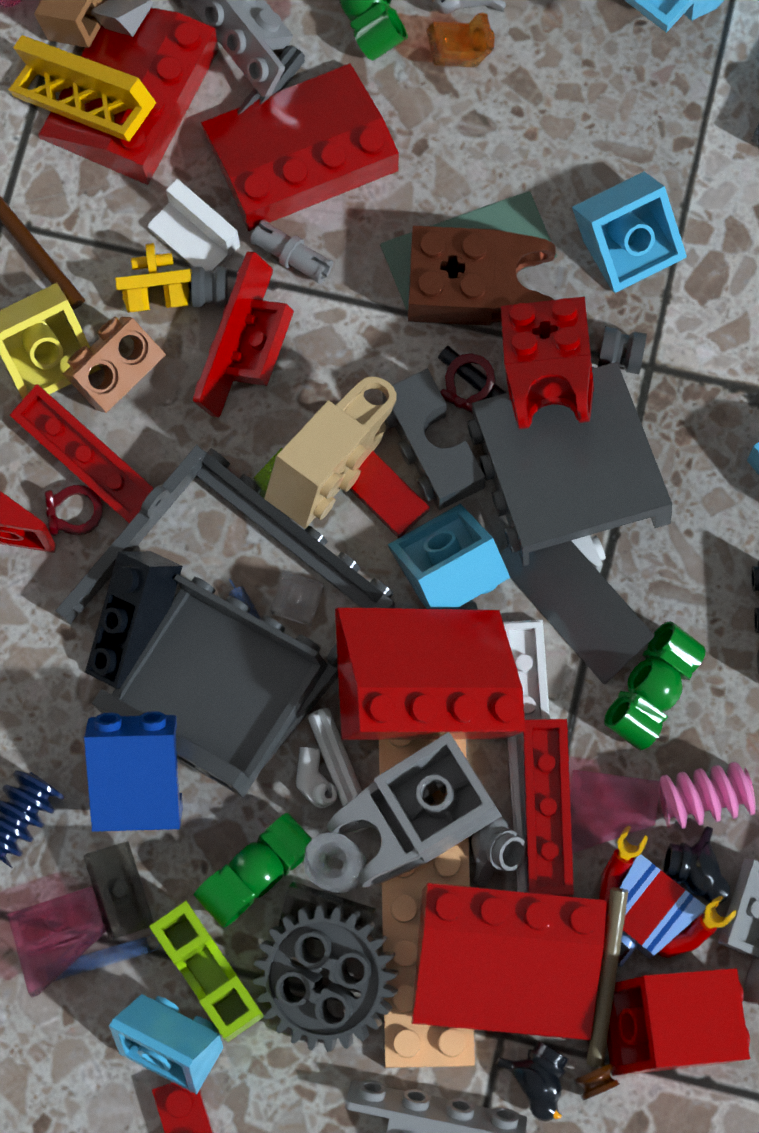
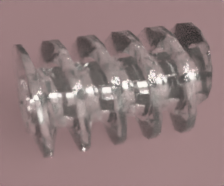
[304,832,366,894]

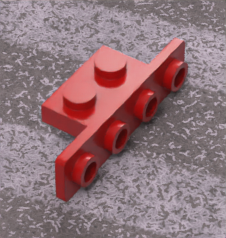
[193,251,294,417]

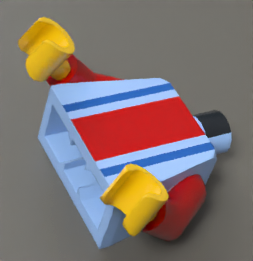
[599,826,736,967]

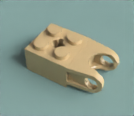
[264,377,397,529]

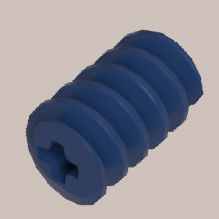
[0,770,65,868]

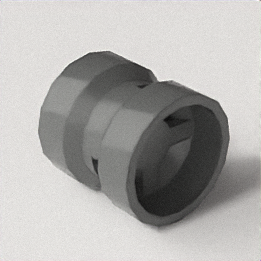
[598,326,647,374]

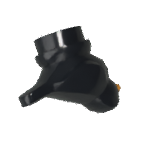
[663,826,730,908]
[495,1040,569,1122]

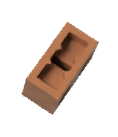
[63,317,166,413]

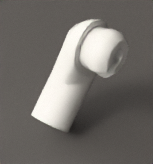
[296,747,338,808]

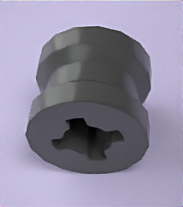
[191,266,228,308]

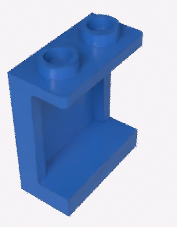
[84,711,183,832]

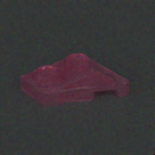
[570,770,660,854]
[7,886,107,997]

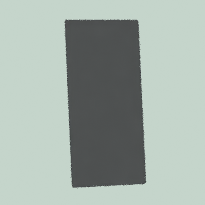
[500,541,654,684]

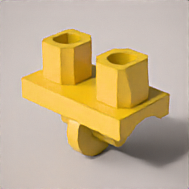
[115,243,192,313]

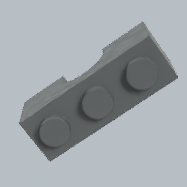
[382,368,485,510]

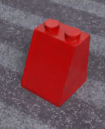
[607,968,750,1076]

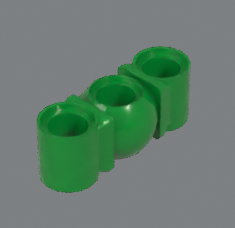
[340,0,408,61]
[604,621,706,750]
[193,812,318,928]

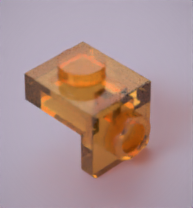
[426,13,495,68]

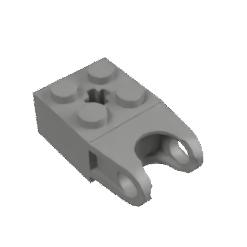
[327,732,502,888]

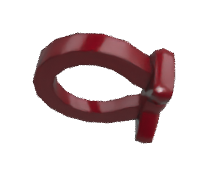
[440,353,496,414]
[45,485,103,536]

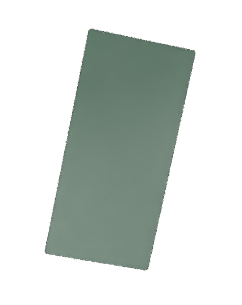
[380,191,557,310]

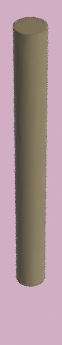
[586,888,628,1067]

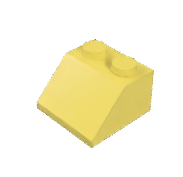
[0,283,101,399]

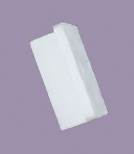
[148,179,240,270]

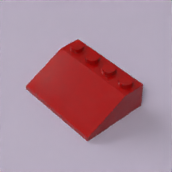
[38,8,219,185]
[201,63,399,231]
[335,607,525,740]
[411,883,607,1041]

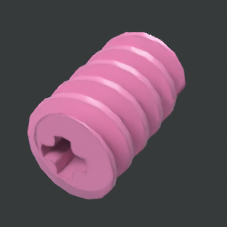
[659,762,756,829]

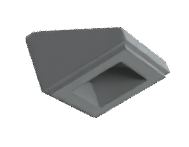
[91,0,153,37]

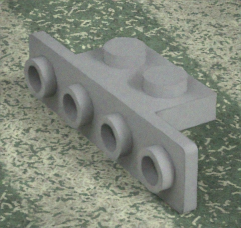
[186,0,293,97]
[718,859,759,1005]
[345,1080,527,1133]

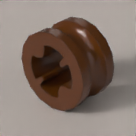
[574,1064,620,1101]

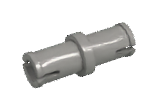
[250,220,333,284]

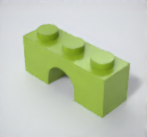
[149,901,264,1042]

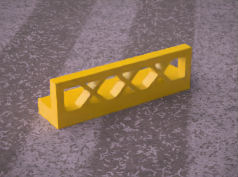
[8,35,156,142]

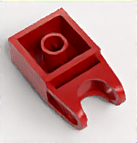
[501,297,594,430]

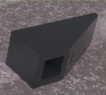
[85,551,182,688]

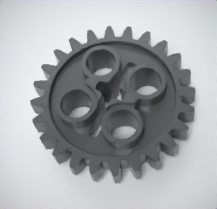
[253,903,399,1052]

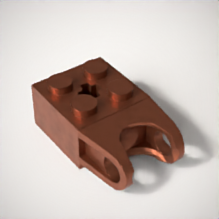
[408,226,556,326]

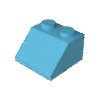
[572,171,687,293]
[388,504,510,609]
[109,994,223,1094]

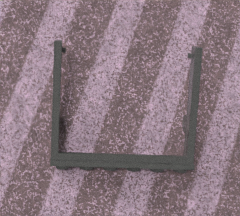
[55,445,395,769]

